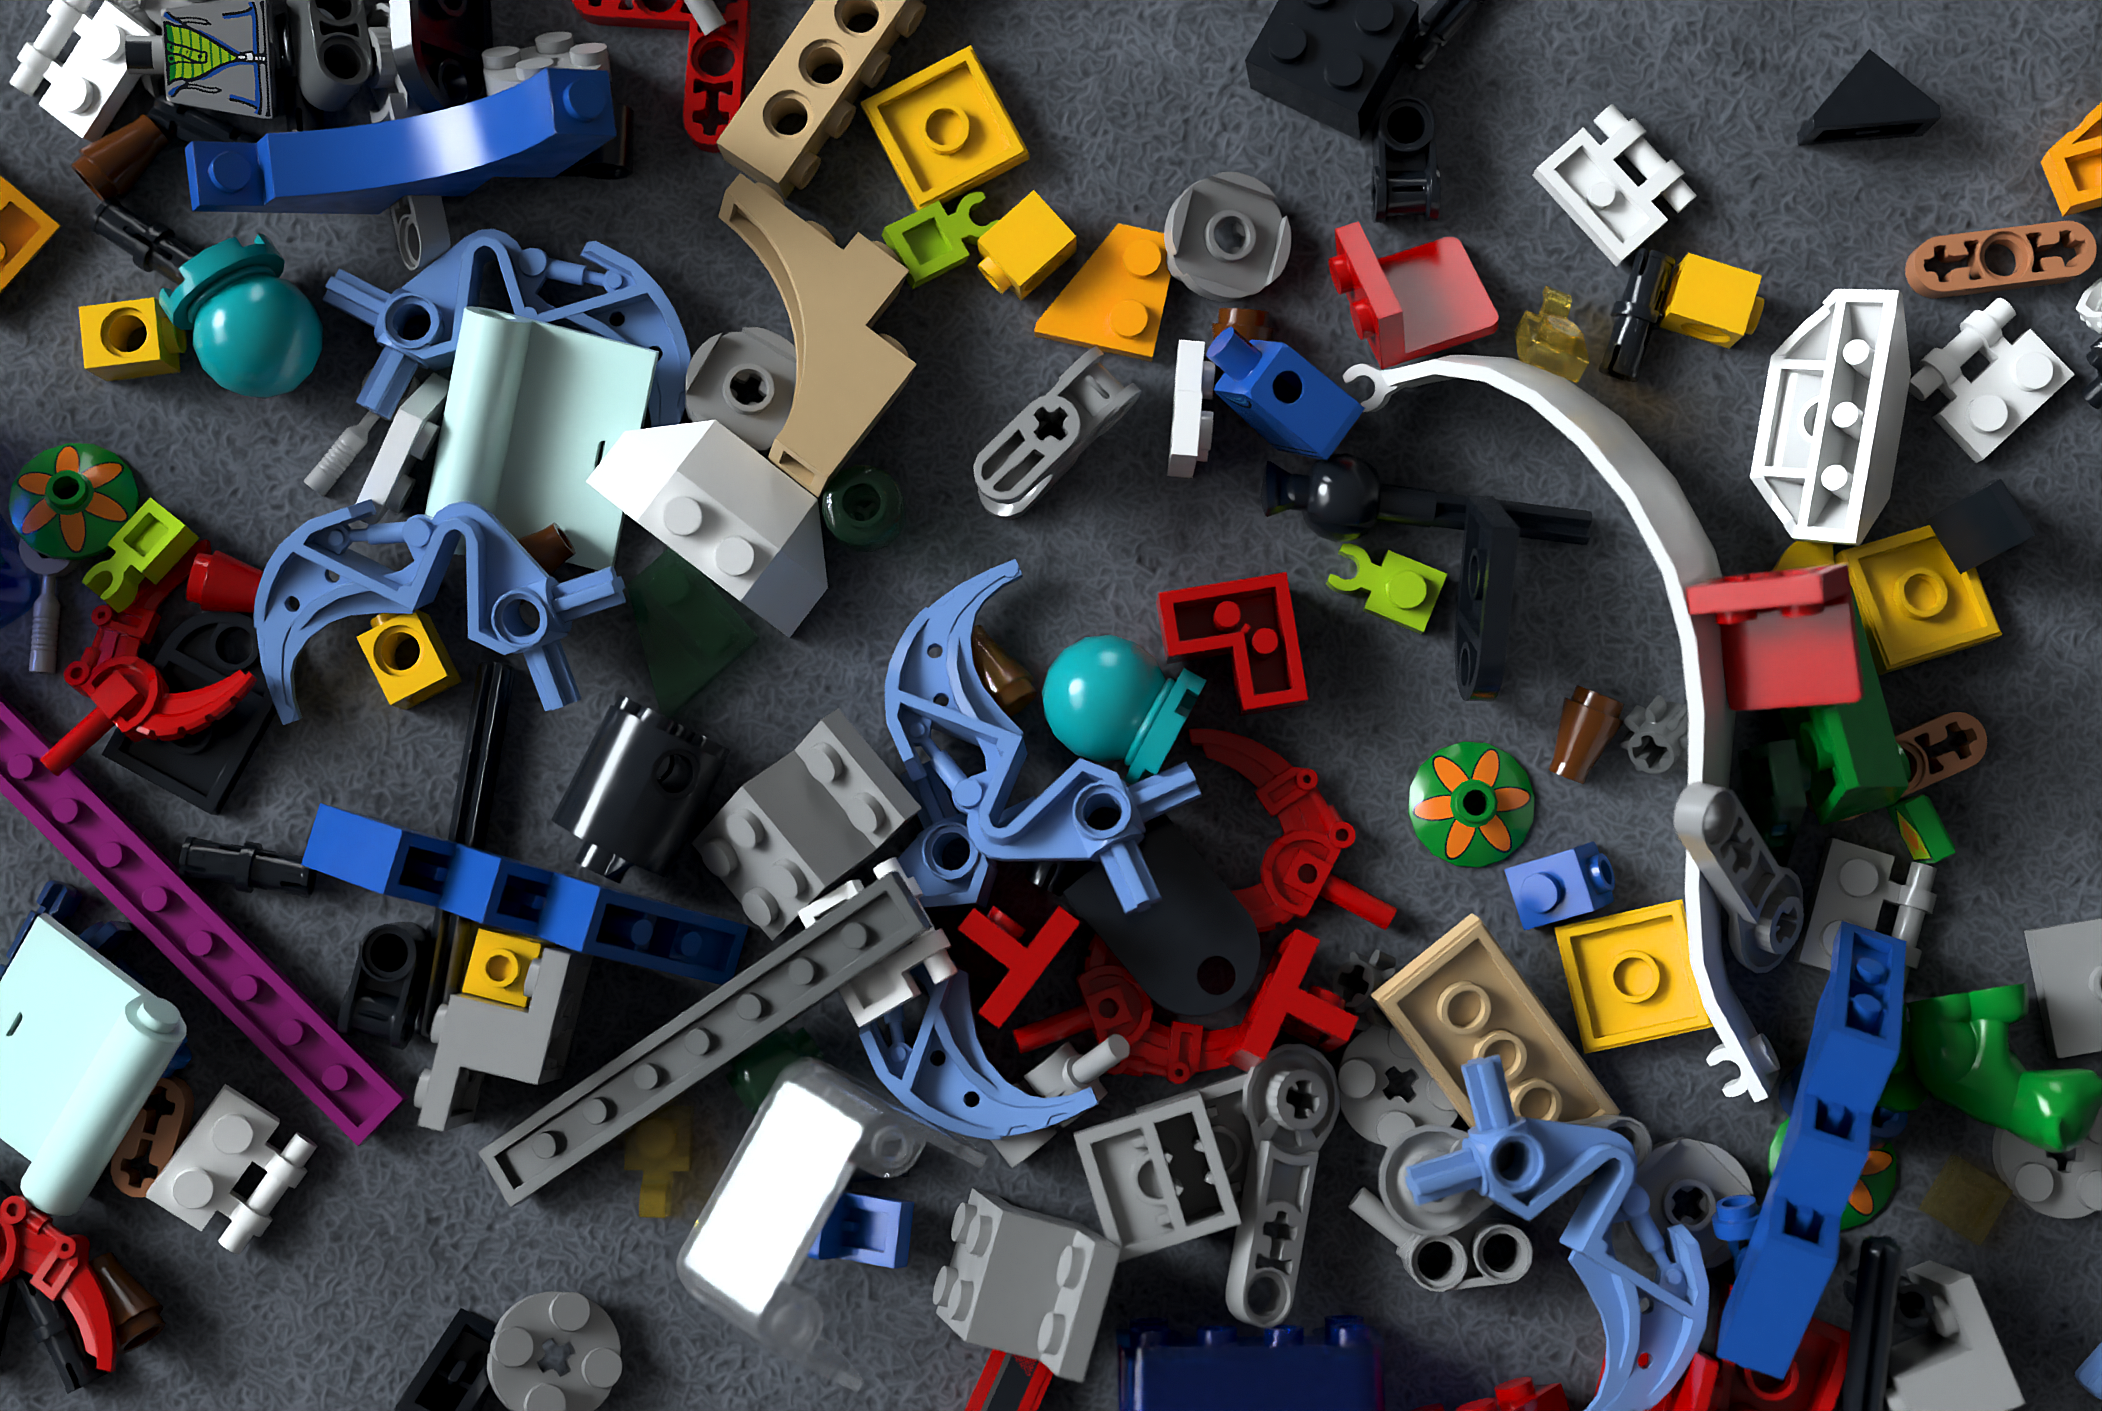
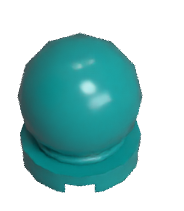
[159,234,323,399]
[1042,635,1207,785]

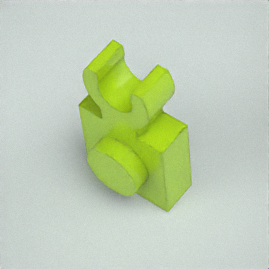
[882,191,999,289]
[82,497,199,613]
[1326,543,1447,634]

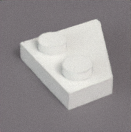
[356,373,450,524]

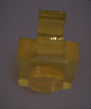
[1514,286,1589,383]
[624,1105,694,1218]

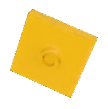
[860,45,1030,211]
[1834,525,2002,675]
[1554,899,1714,1054]

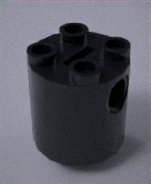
[551,695,730,884]

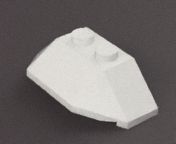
[1750,289,1911,546]
[586,420,828,638]

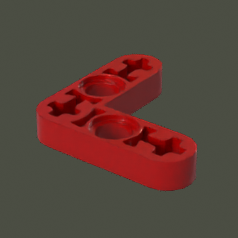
[571,0,752,153]

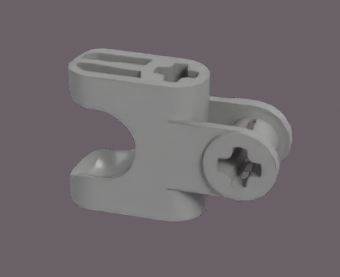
[974,346,1142,520]

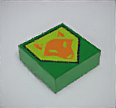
[1886,795,1955,864]

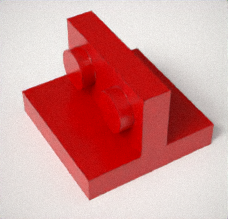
[958,906,1080,1028]
[1223,929,1358,1072]

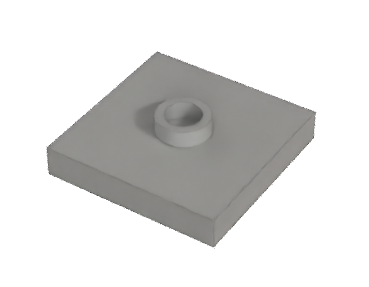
[2024,917,2102,1059]

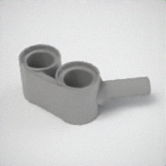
[990,1034,1130,1168]
[1348,1187,1533,1292]

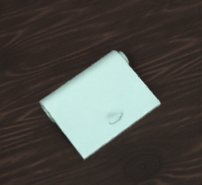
[425,306,659,570]
[0,913,187,1216]

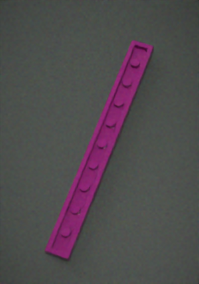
[0,694,410,1146]

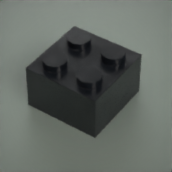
[1245,0,1419,141]

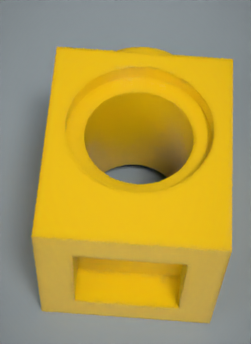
[977,190,1077,301]
[1660,253,1765,349]
[79,297,187,381]
[356,609,462,710]
[462,928,556,1008]

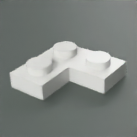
[1167,340,1215,478]

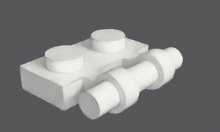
[10,0,157,142]
[1533,104,1697,267]
[1908,298,2075,463]
[797,857,958,1027]
[146,1084,318,1255]

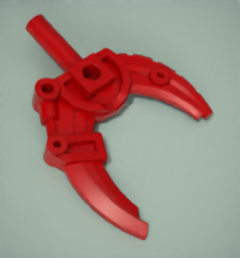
[40,539,258,777]
[1188,729,1397,933]
[1012,933,1281,1085]
[0,1195,117,1372]

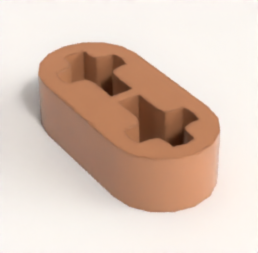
[110,1075,194,1197]

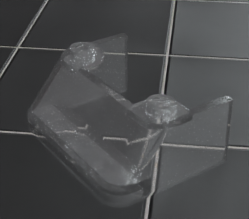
[676,1057,988,1392]

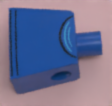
[1207,327,1365,460]

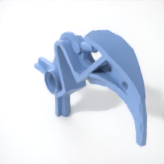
[322,229,692,428]
[253,499,626,725]
[885,559,1202,915]
[859,761,1100,1140]
[1405,1055,1709,1411]

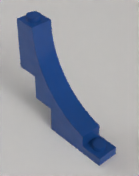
[185,67,616,215]
[301,803,749,985]
[1716,921,1906,1380]

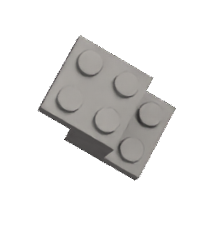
[691,708,921,941]
[414,948,593,1132]
[1074,1072,1252,1263]
[933,1188,1121,1382]
[1883,1260,2025,1411]

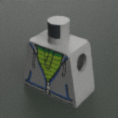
[125,0,279,118]

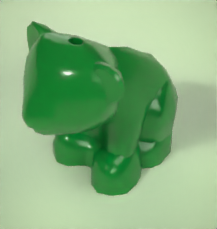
[1907,983,2102,1153]

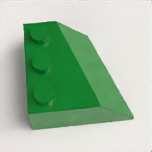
[1775,586,1911,826]

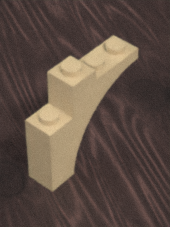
[718,173,917,498]

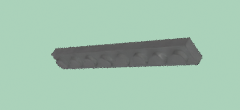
[478,871,932,1207]

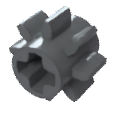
[1619,695,1689,780]
[1331,949,1400,1032]

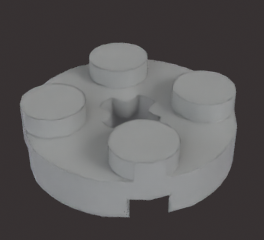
[482,32,612,97]
[1164,172,1292,302]
[684,327,797,457]
[1336,1024,1458,1148]
[1992,1107,2102,1219]
[1624,1137,1753,1269]
[487,1291,622,1411]

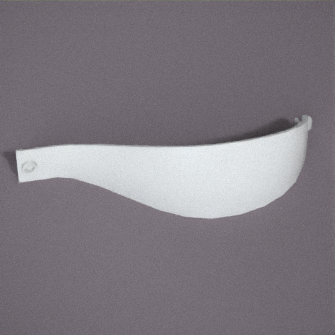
[1342,355,1780,1102]

